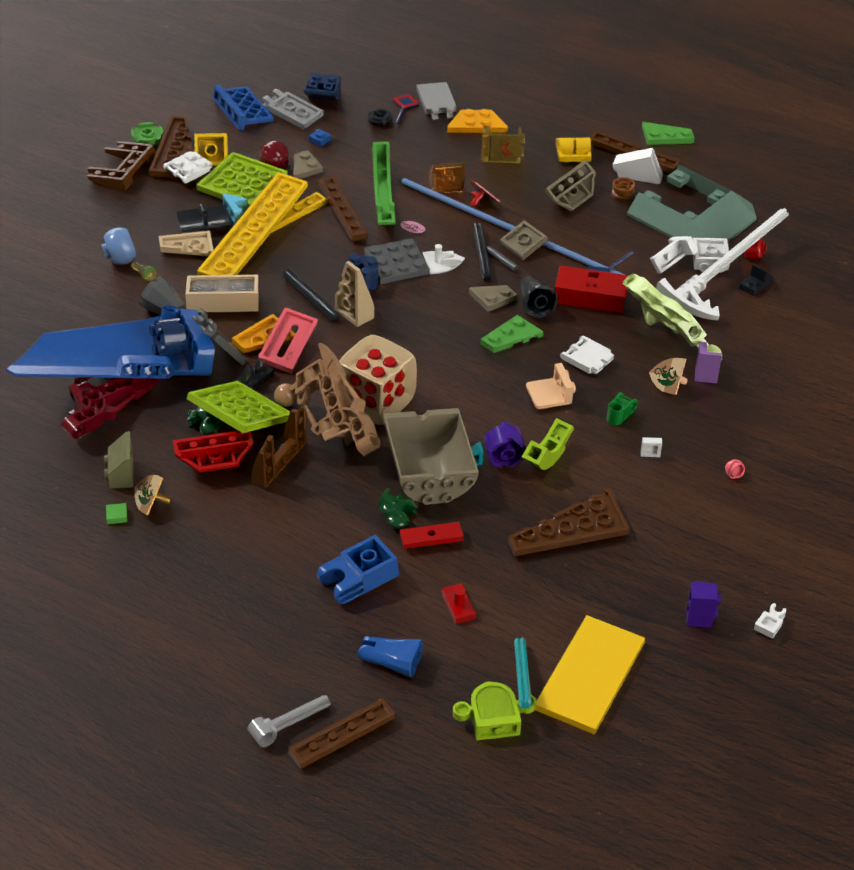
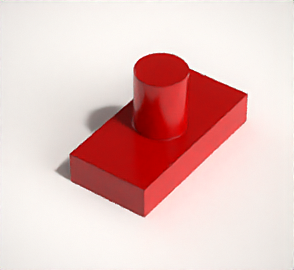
[441,584,476,624]

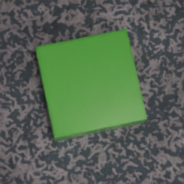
[106,503,128,524]

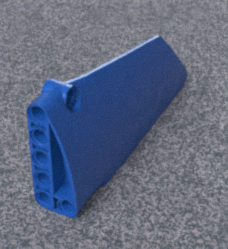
[6,305,215,379]

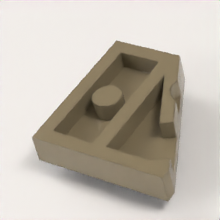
[294,150,323,179]
[469,285,517,312]

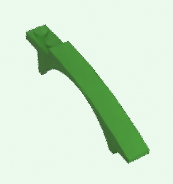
[372,142,395,225]

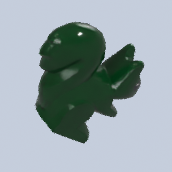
[187,405,221,435]
[377,487,418,529]

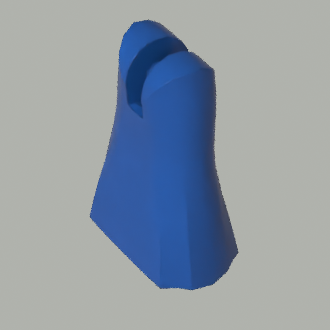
[357,636,423,678]

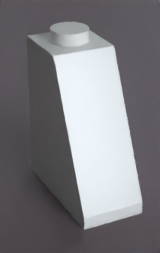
[613,148,663,184]

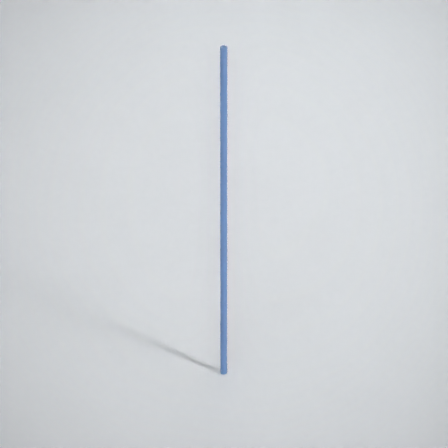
[401,178,625,275]

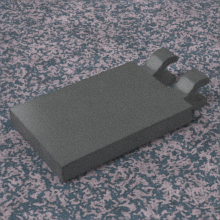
[192,308,247,365]

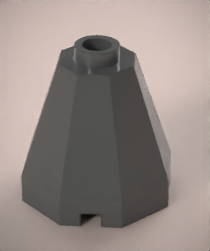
[139,276,185,315]

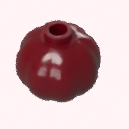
[260,141,289,168]

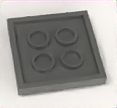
[364,239,430,284]

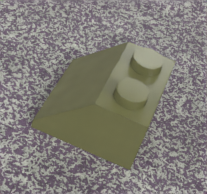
[104,432,134,489]

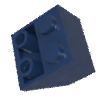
[304,73,341,101]

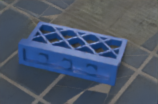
[213,85,274,130]

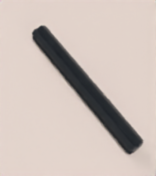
[473,223,492,280]
[283,269,339,321]

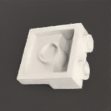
[693,238,730,272]

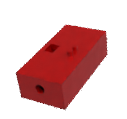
[555,266,629,313]

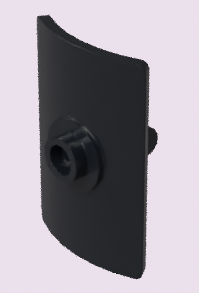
[176,204,232,232]

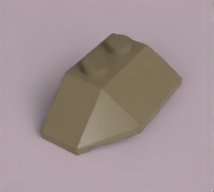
[544,160,596,211]

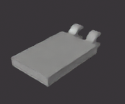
[417,82,456,120]
[262,89,323,130]

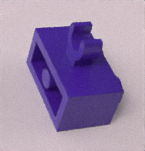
[686,581,721,627]

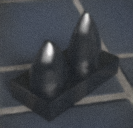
[235,359,274,390]

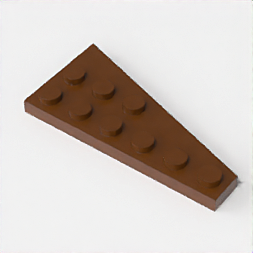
[149,116,198,180]
[508,487,630,556]

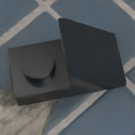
[739,265,774,296]

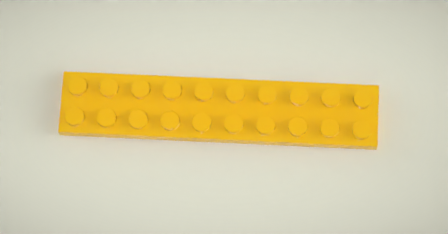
[197,172,308,276]

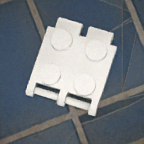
[163,152,212,183]
[560,336,614,374]

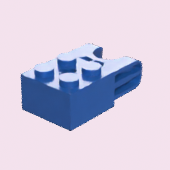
[317,534,399,604]

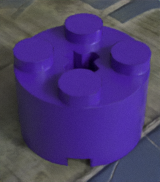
[484,422,526,468]

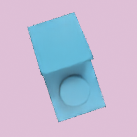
[222,194,248,225]

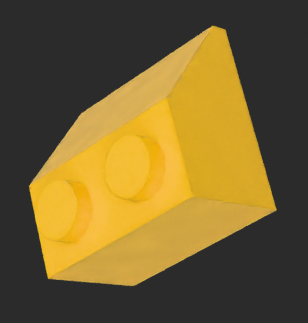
[194,133,228,166]

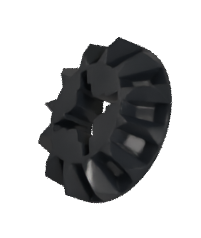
[368,109,393,126]

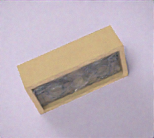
[186,275,259,312]

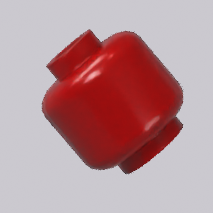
[744,238,766,259]

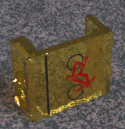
[481,126,525,163]

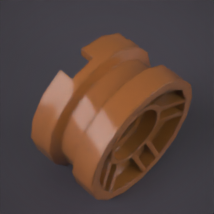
[612,177,635,201]

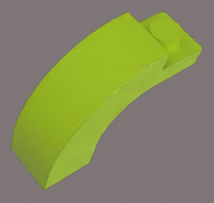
[522,418,574,470]

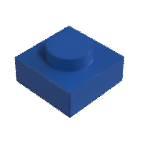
[309,129,331,147]

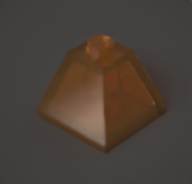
[429,162,466,193]

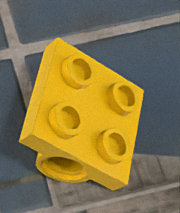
[556,138,591,163]

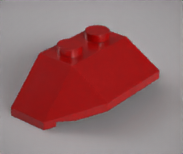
[172,431,253,473]

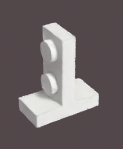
[650,236,699,273]

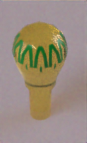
[131,261,157,281]

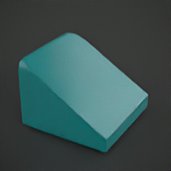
[471,442,483,466]

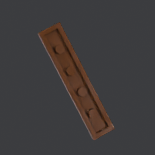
[288,698,395,769]

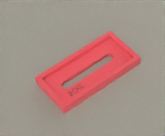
[258,307,318,374]

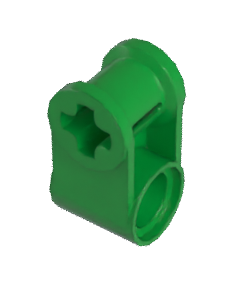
[606,392,638,426]

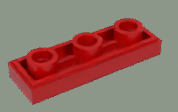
[400,522,463,549]

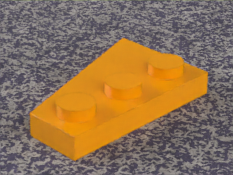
[232,314,296,353]

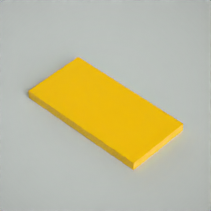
[535,615,645,735]

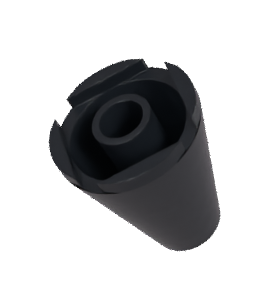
[520,275,558,318]

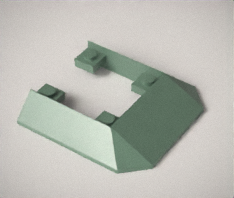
[627,164,757,242]

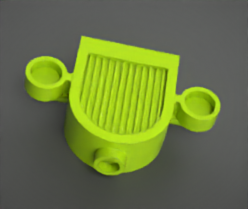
[453,681,536,741]

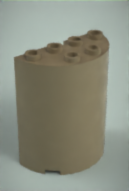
[383,408,479,504]

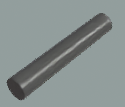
[487,246,518,272]

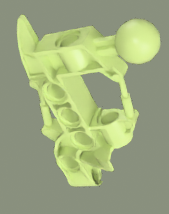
[623,274,722,361]

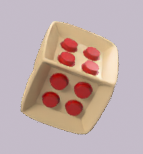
[339,335,417,425]

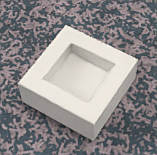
[641,437,662,457]

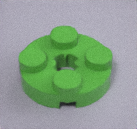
[131,122,163,146]

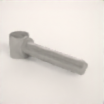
[248,695,330,747]

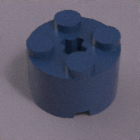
[343,253,378,291]
[149,318,186,356]

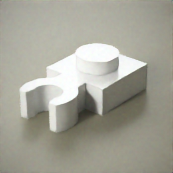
[754,603,786,639]

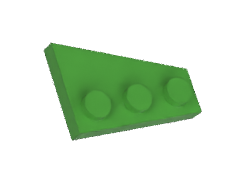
[642,122,694,145]
[480,315,544,353]

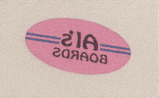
[401,221,425,233]

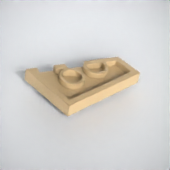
[158,231,214,256]

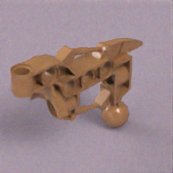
[274,343,380,456]

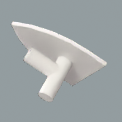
[423,244,465,275]

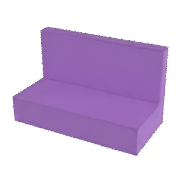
[695,342,722,383]

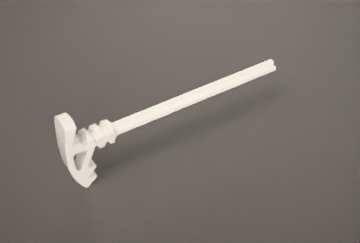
[656,208,789,320]

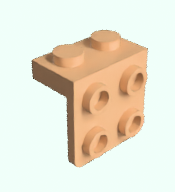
[526,363,575,409]

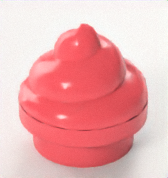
[725,459,745,479]

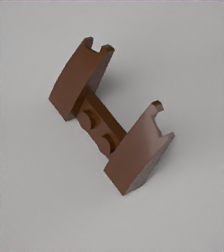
[87,141,155,191]
[252,406,307,490]

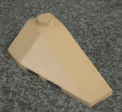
[335,261,374,327]

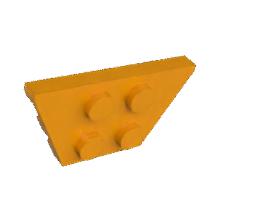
[447,109,508,133]

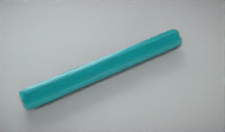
[514,637,531,709]

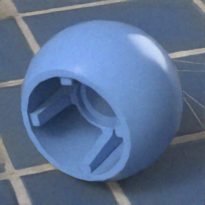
[101,227,137,265]

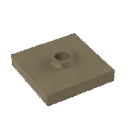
[500,220,548,260]

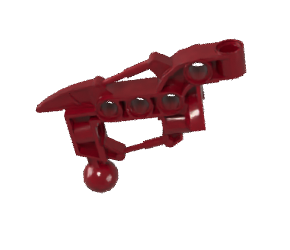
[60,377,161,439]

